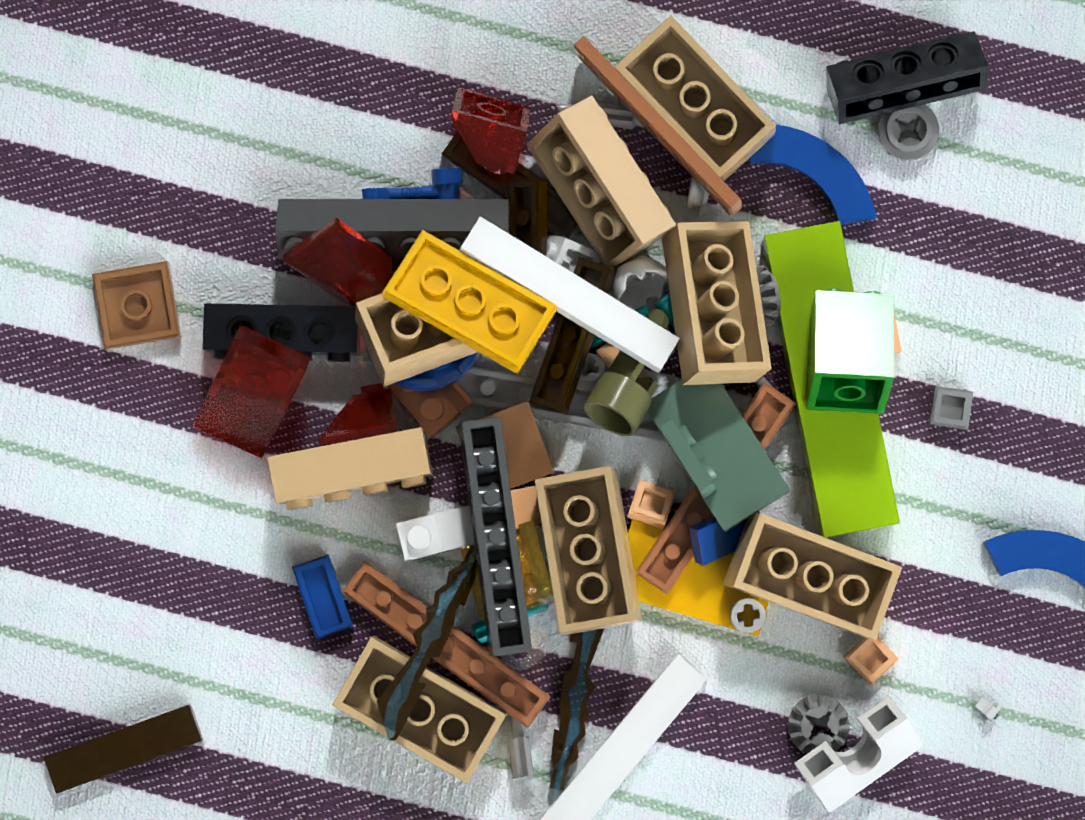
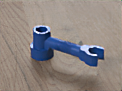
[362,168,463,199]

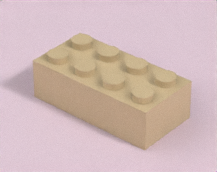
[614,15,776,181]
[526,95,676,269]
[662,221,772,385]
[355,294,478,387]
[267,427,434,510]
[535,466,643,635]
[723,513,902,640]
[332,636,507,784]

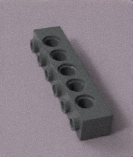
[458,417,532,657]

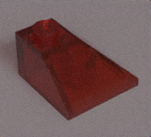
[450,87,531,174]
[283,217,392,306]
[319,383,401,447]

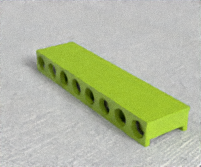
[762,221,900,538]

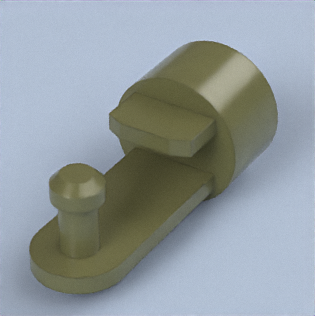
[583,309,677,436]

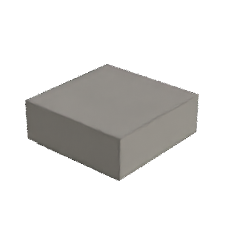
[928,386,973,430]

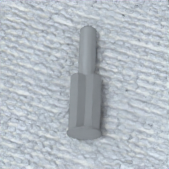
[557,103,636,130]
[508,715,535,780]

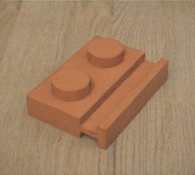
[388,382,475,439]

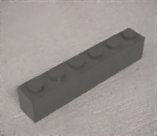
[275,199,509,259]

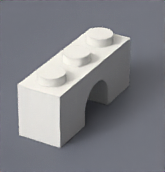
[794,696,924,813]

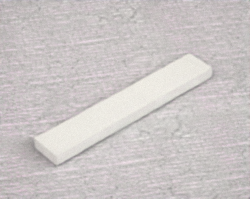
[459,217,680,373]
[539,654,707,820]

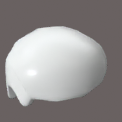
[611,256,668,310]

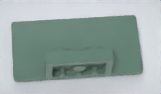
[647,379,789,531]

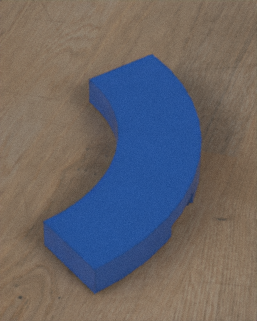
[749,125,877,226]
[983,530,1085,588]

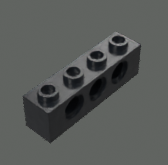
[826,31,988,125]
[203,303,360,362]

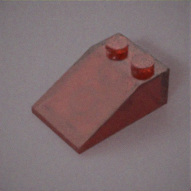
[192,325,310,459]

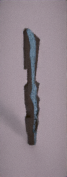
[377,545,477,741]
[549,628,605,791]

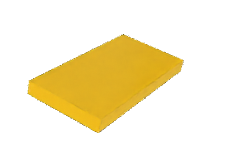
[382,230,558,374]
[628,520,768,636]

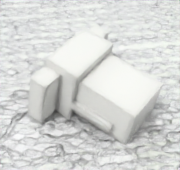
[974,698,1002,725]

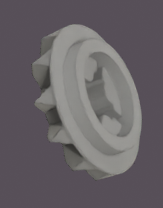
[878,104,939,161]
[756,265,781,327]
[788,694,850,754]

